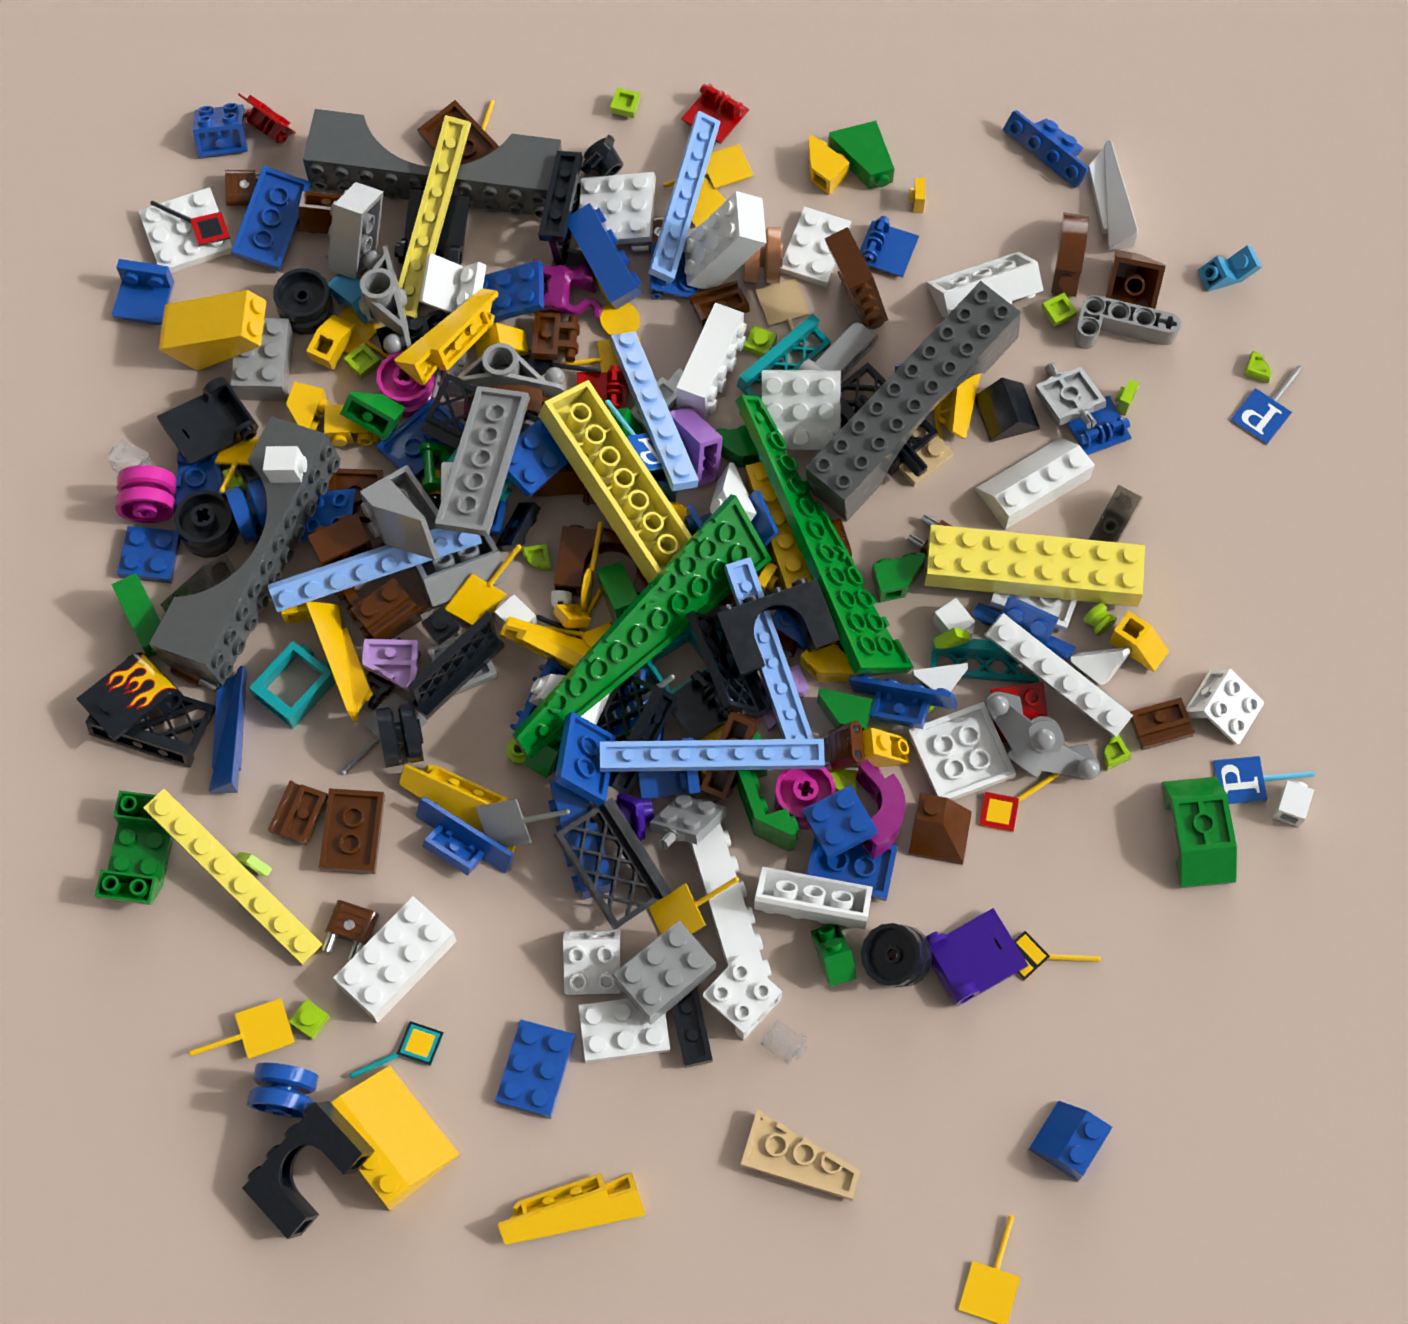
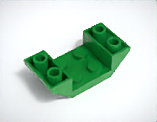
[736,733,799,852]
[1161,776,1237,888]
[95,790,174,905]

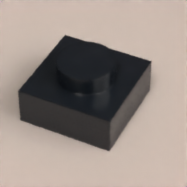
[421,606,460,645]

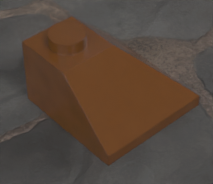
[1105,249,1166,309]
[908,793,972,865]

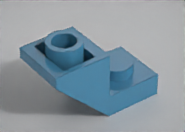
[1197,245,1262,292]
[327,274,374,324]

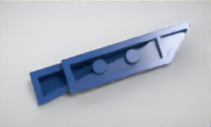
[209,666,247,793]

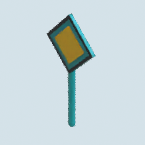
[349,1021,444,1078]

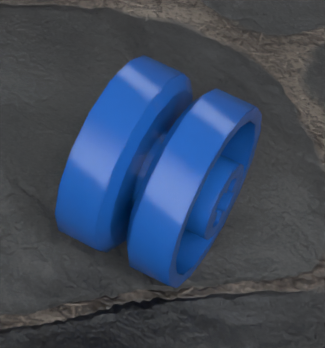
[225,478,267,545]
[247,1062,319,1118]

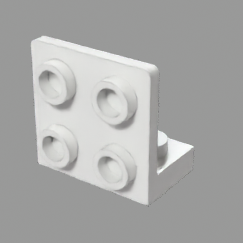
[420,254,486,314]
[1186,669,1264,744]
[563,929,621,995]
[703,955,782,1041]

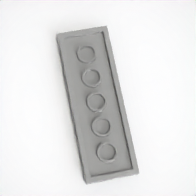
[435,386,530,536]

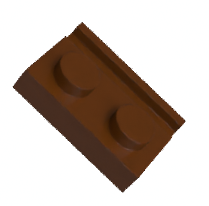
[689,280,750,327]
[351,578,418,639]
[1130,698,1195,750]
[268,780,328,846]

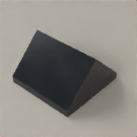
[975,377,1040,442]

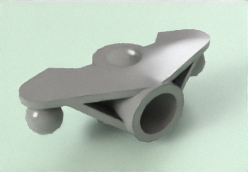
[359,245,412,354]
[439,343,565,399]
[986,691,1100,780]

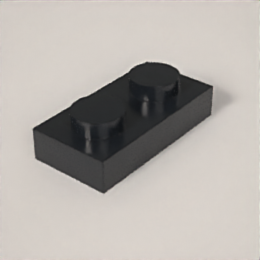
[496,502,541,552]

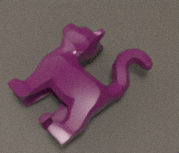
[533,259,603,318]

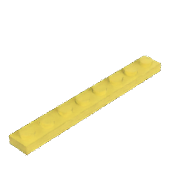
[397,115,471,319]
[143,789,323,966]

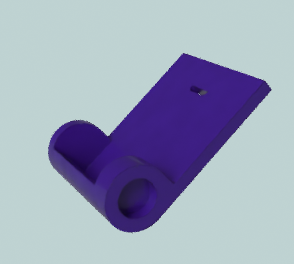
[926,908,1029,1006]

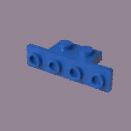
[1003,110,1089,188]
[972,595,1076,659]
[848,675,957,729]
[416,797,514,876]

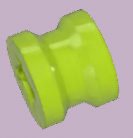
[1083,603,1117,636]

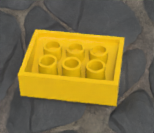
[331,1066,460,1211]

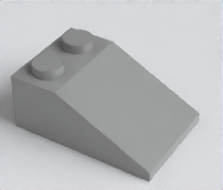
[360,477,439,560]

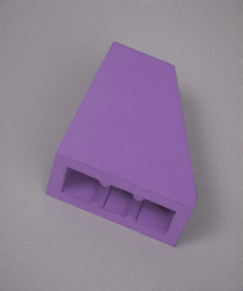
[670,407,723,487]

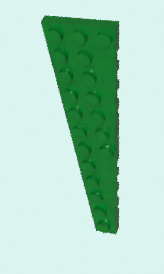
[735,395,914,673]
[512,494,772,758]

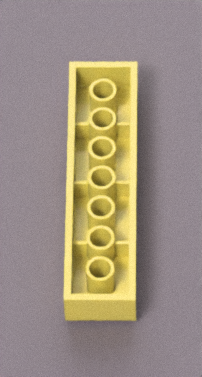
[538,380,692,583]
[924,524,1145,607]

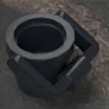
[581,135,624,176]

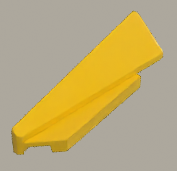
[394,289,498,385]
[935,373,981,439]
[306,601,372,722]
[499,616,590,670]
[399,764,529,852]
[498,1172,645,1245]

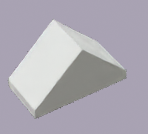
[1071,647,1131,686]
[912,663,968,692]

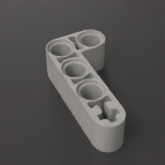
[1074,295,1181,349]
[798,321,878,380]

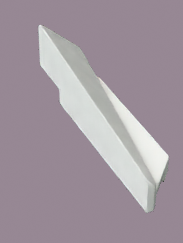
[1088,140,1138,250]

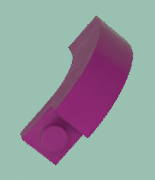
[856,759,906,859]

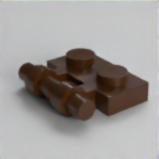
[531,312,580,363]

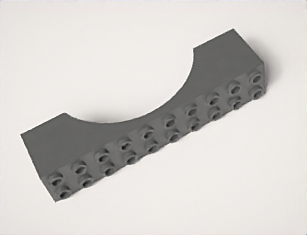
[303,109,562,218]
[805,281,1021,521]
[149,416,341,686]

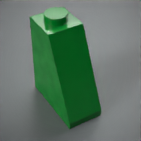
[828,120,895,189]
[596,561,638,622]
[111,573,161,658]

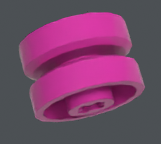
[376,351,435,418]
[115,465,176,523]
[774,767,836,830]

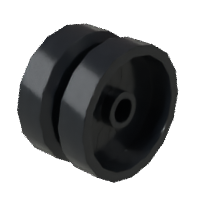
[273,268,334,335]
[174,490,239,558]
[375,702,424,768]
[861,923,933,987]

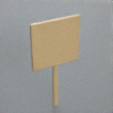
[755,278,809,360]

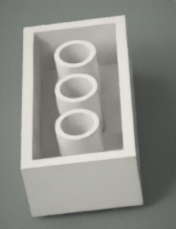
[683,191,766,290]
[676,303,747,421]
[333,896,457,1023]

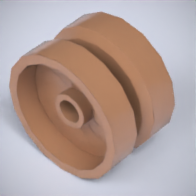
[744,227,783,283]

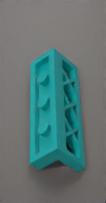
[736,314,831,400]
[931,635,1039,684]

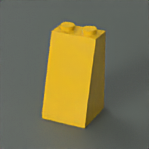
[159,290,266,371]

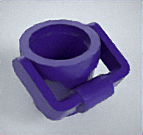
[615,794,654,842]

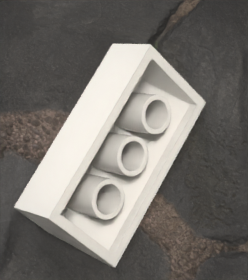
[927,252,1043,318]
[975,437,1095,530]
[754,866,873,930]

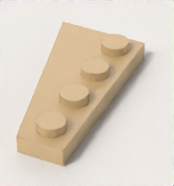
[740,1109,861,1201]

